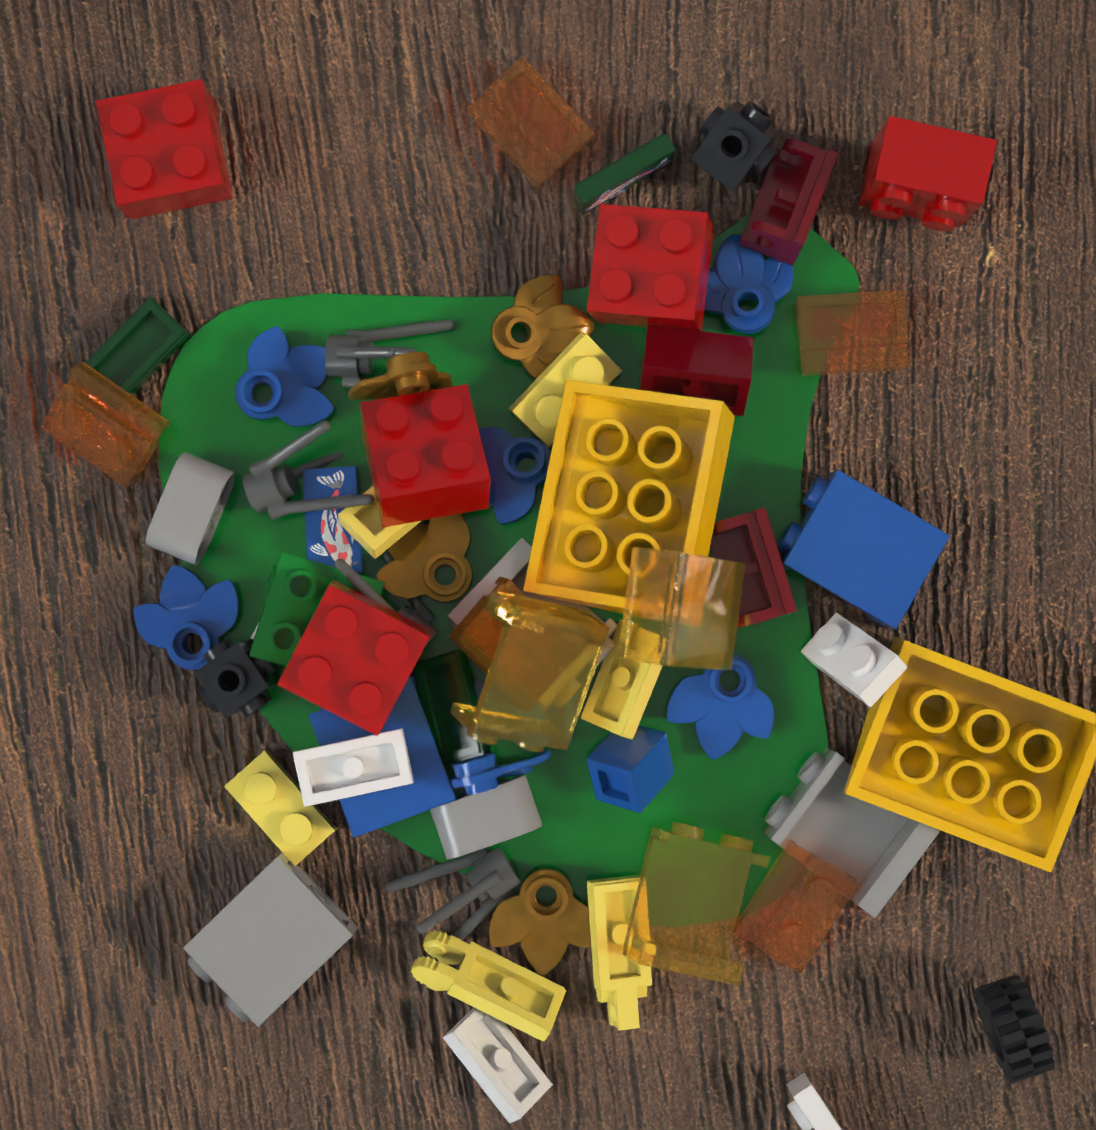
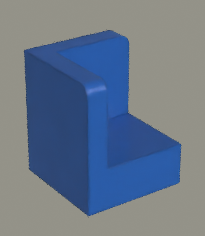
[586,725,674,813]

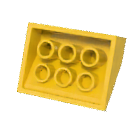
[523,380,735,627]
[844,637,1096,873]

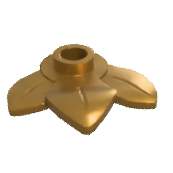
[490,275,594,379]
[348,352,453,400]
[376,514,472,602]
[489,868,591,975]

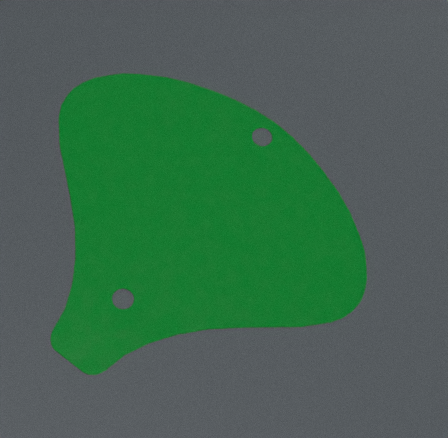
[158,213,860,926]

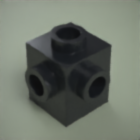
[691,101,780,192]
[194,638,280,718]

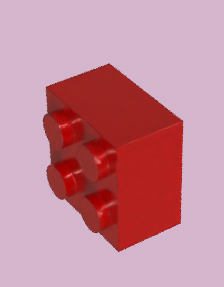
[96,79,233,220]
[857,116,997,231]
[587,204,714,331]
[360,384,491,528]
[277,579,431,736]

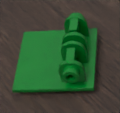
[249,551,385,666]

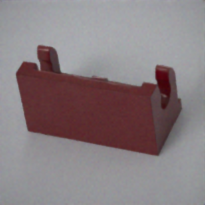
[739,139,839,266]
[639,325,754,416]
[710,507,797,629]

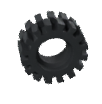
[974,974,1055,1084]

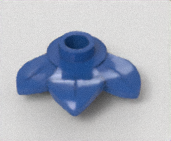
[704,234,794,334]
[235,326,334,427]
[479,427,551,525]
[134,565,239,670]
[666,654,774,759]
[449,750,551,795]

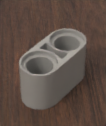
[145,452,235,565]
[429,774,543,859]

